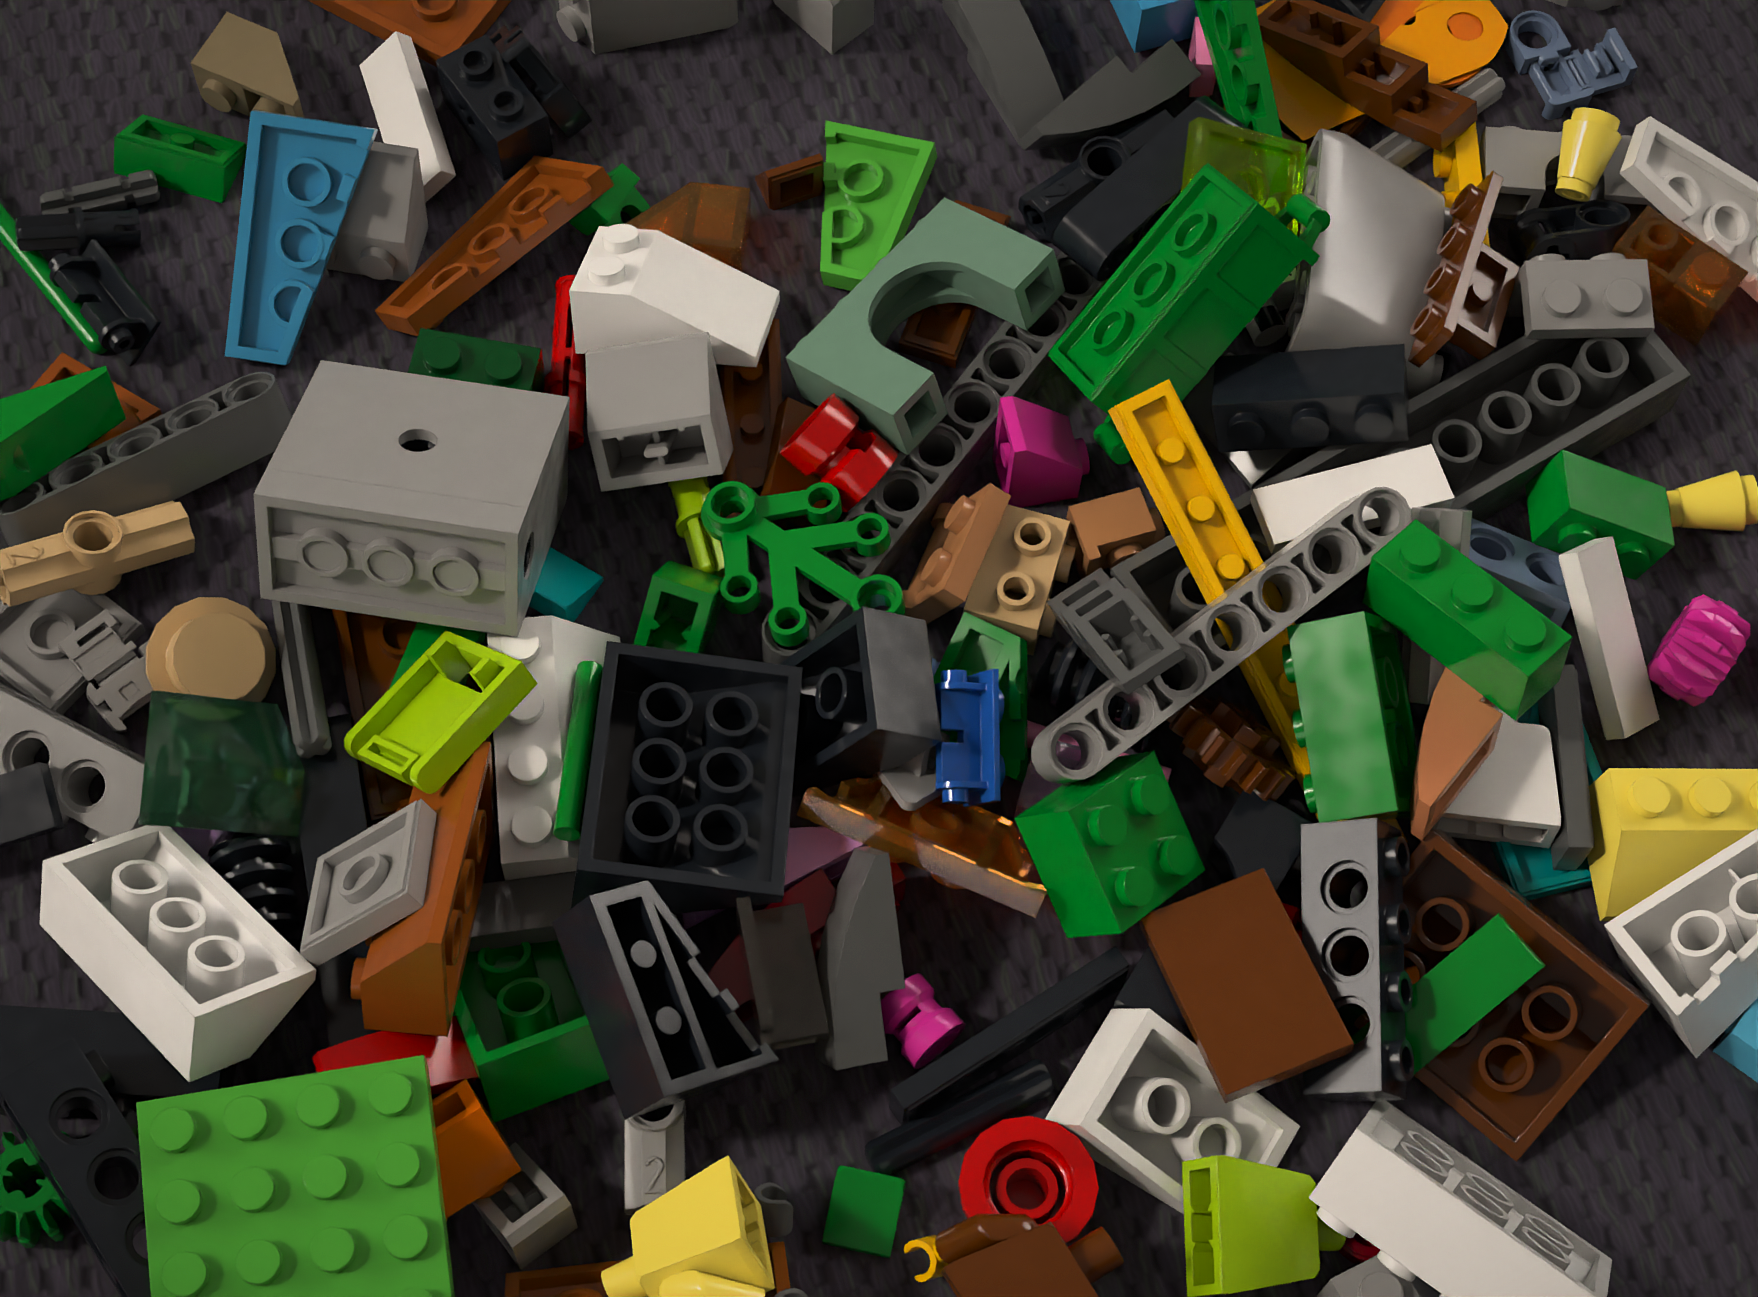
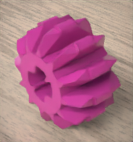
[1647,594,1750,707]

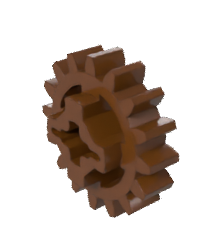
[1166,693,1297,802]

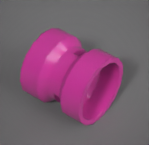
[881,973,965,1069]

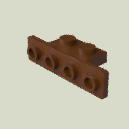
[1408,171,1520,368]

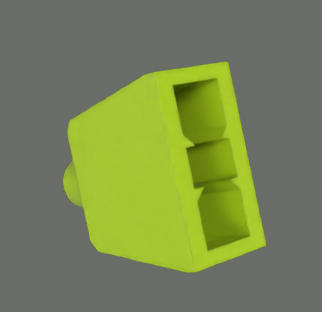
[1182,1155,1346,1297]

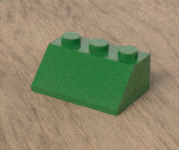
[1282,611,1418,823]

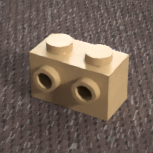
[963,504,1077,655]

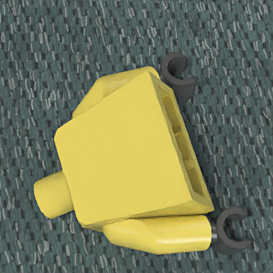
[601,1156,808,1297]

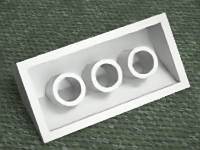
[487,615,620,880]
[40,820,316,1082]

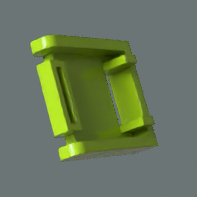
[344,630,538,794]

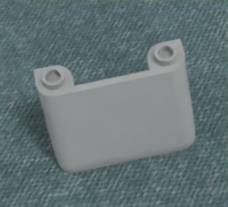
[1278,129,1452,400]

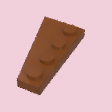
[375,156,614,336]

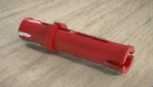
[543,275,587,450]

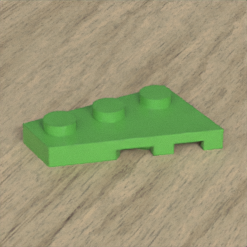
[820,120,937,291]

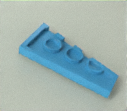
[225,110,378,365]

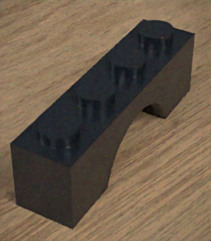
[1113,790,1312,1045]

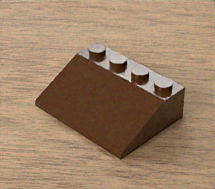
[1351,829,1652,1162]

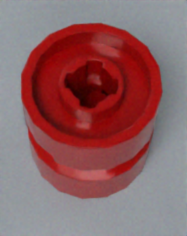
[779,393,899,512]

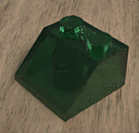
[139,691,304,837]

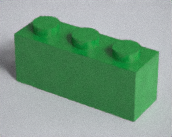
[1363,519,1572,721]

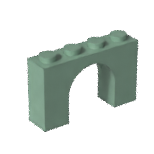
[785,197,1065,455]

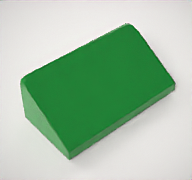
[114,114,247,203]

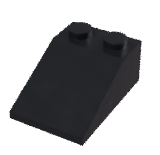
[780,606,942,798]

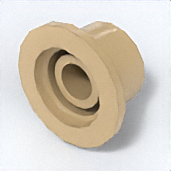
[146,597,276,724]

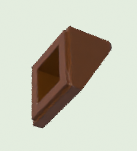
[755,153,823,211]

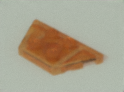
[797,773,1047,918]

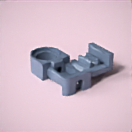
[1505,10,1638,120]

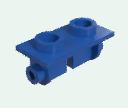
[934,669,1005,807]

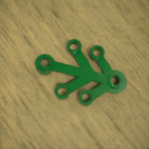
[701,481,905,647]

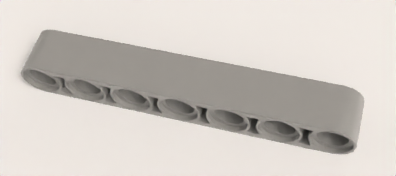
[1031,487,1411,784]

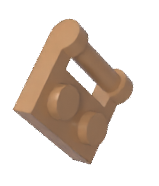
[902,483,1011,625]

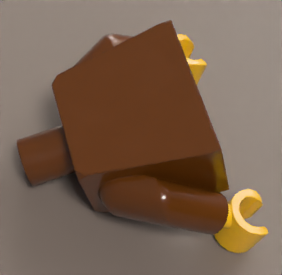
[904,1214,1124,1297]

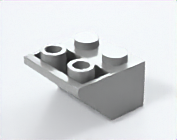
[585,332,734,492]

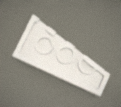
[1619,116,1758,303]

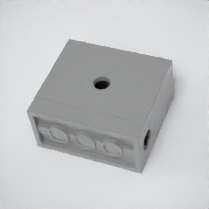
[254,360,570,637]

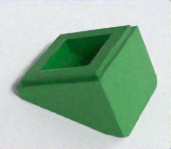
[822,1165,906,1259]

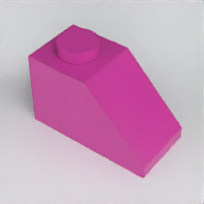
[992,396,1090,508]

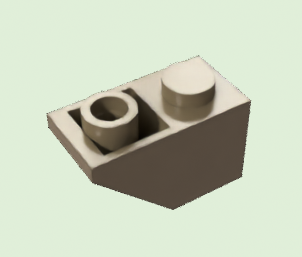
[191,12,304,118]

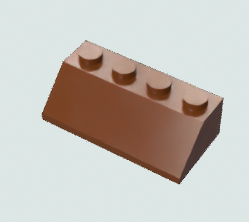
[351,741,496,1037]

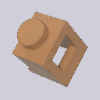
[1066,487,1165,580]

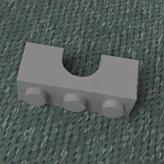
[1478,126,1659,230]

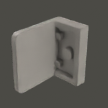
[1505,253,1655,339]

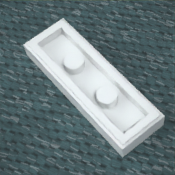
[359,31,456,203]
[1250,444,1455,555]
[1559,536,1660,740]

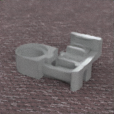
[58,609,156,734]

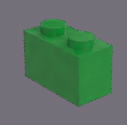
[1525,449,1675,580]

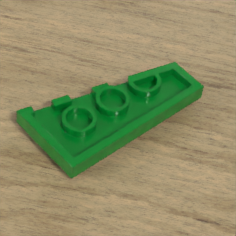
[1194,0,1295,208]

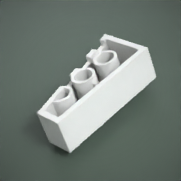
[1604,828,1758,1058]

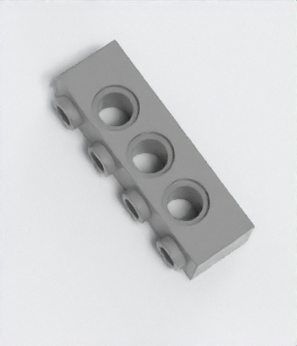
[0,683,186,843]

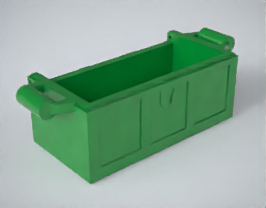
[1047,163,1330,464]

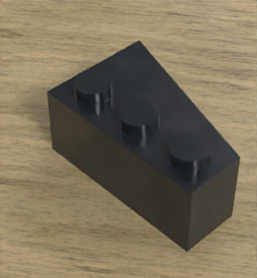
[552,880,779,1120]

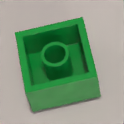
[1014,751,1205,938]

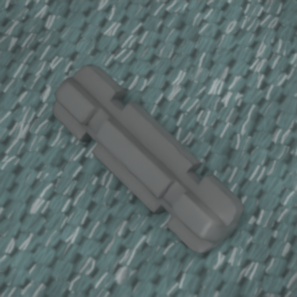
[40,170,160,214]

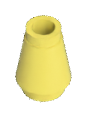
[1555,107,1622,202]
[1666,470,1758,532]

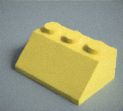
[1587,768,1758,921]

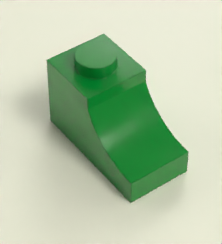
[634,560,723,654]

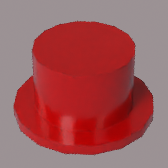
[958,1116,1099,1245]

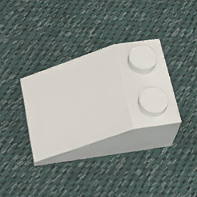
[569,224,780,367]
[1045,1008,1300,1214]

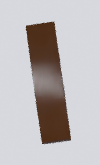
[1258,0,1478,152]

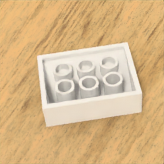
[1309,1101,1612,1297]

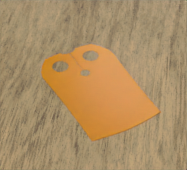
[1256,0,1508,141]

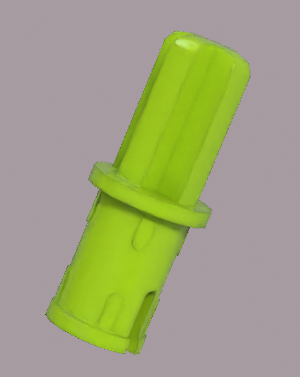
[668,476,725,578]

